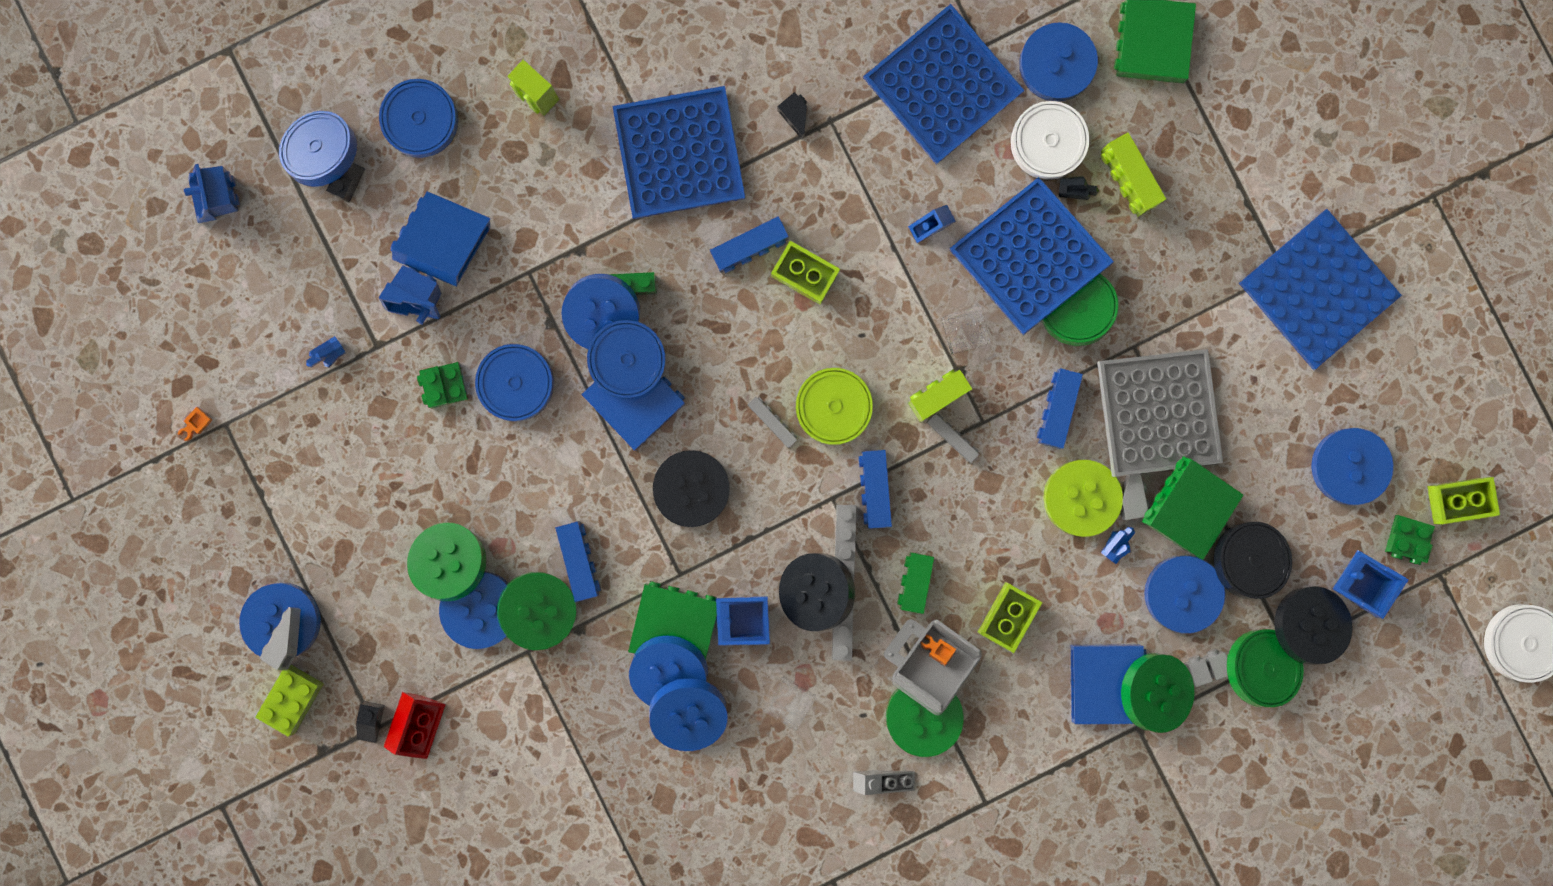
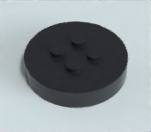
[653,450,730,527]
[1214,521,1292,599]
[779,553,855,631]
[1274,586,1353,665]

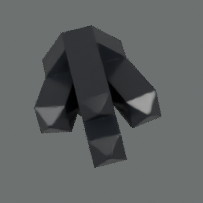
[1058,176,1099,200]

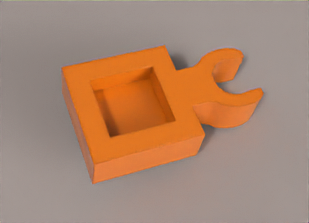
[178,407,213,441]
[920,635,956,666]

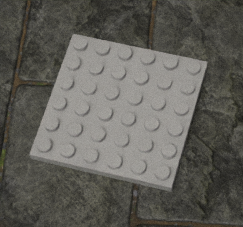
[1097,349,1223,477]

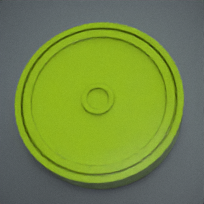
[796,368,873,445]
[1043,460,1123,537]

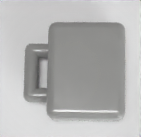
[884,619,982,715]

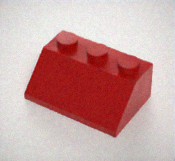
[384,692,446,759]

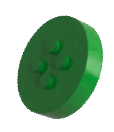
[1042,274,1118,346]
[407,523,486,601]
[497,572,576,650]
[1227,629,1304,708]
[1121,653,1195,733]
[885,688,964,757]

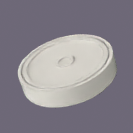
[1011,101,1089,180]
[1484,604,1553,683]

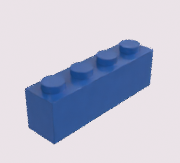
[710,216,789,274]
[1037,368,1083,449]
[858,450,892,529]
[555,521,601,602]

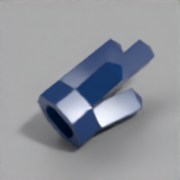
[306,336,346,368]
[1100,527,1135,564]

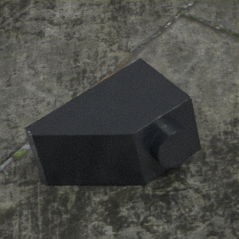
[777,92,807,140]
[326,163,365,203]
[356,701,385,743]

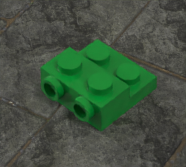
[417,362,468,409]
[1385,515,1435,565]

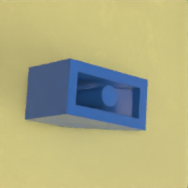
[908,205,956,243]

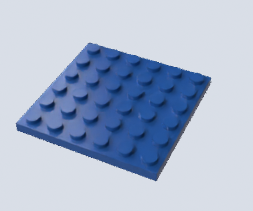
[863,4,1024,165]
[612,86,745,219]
[949,177,1114,336]
[1239,209,1402,370]

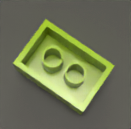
[507,59,560,116]
[771,241,840,305]
[908,369,972,422]
[1427,477,1500,524]
[977,582,1042,653]
[255,665,324,737]

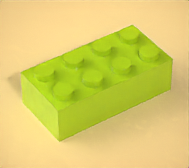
[1101,132,1166,217]

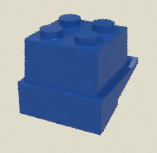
[184,164,240,223]
[379,265,442,325]
[1333,550,1409,619]
[716,596,770,645]

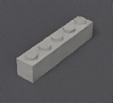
[747,397,797,448]
[926,413,979,463]

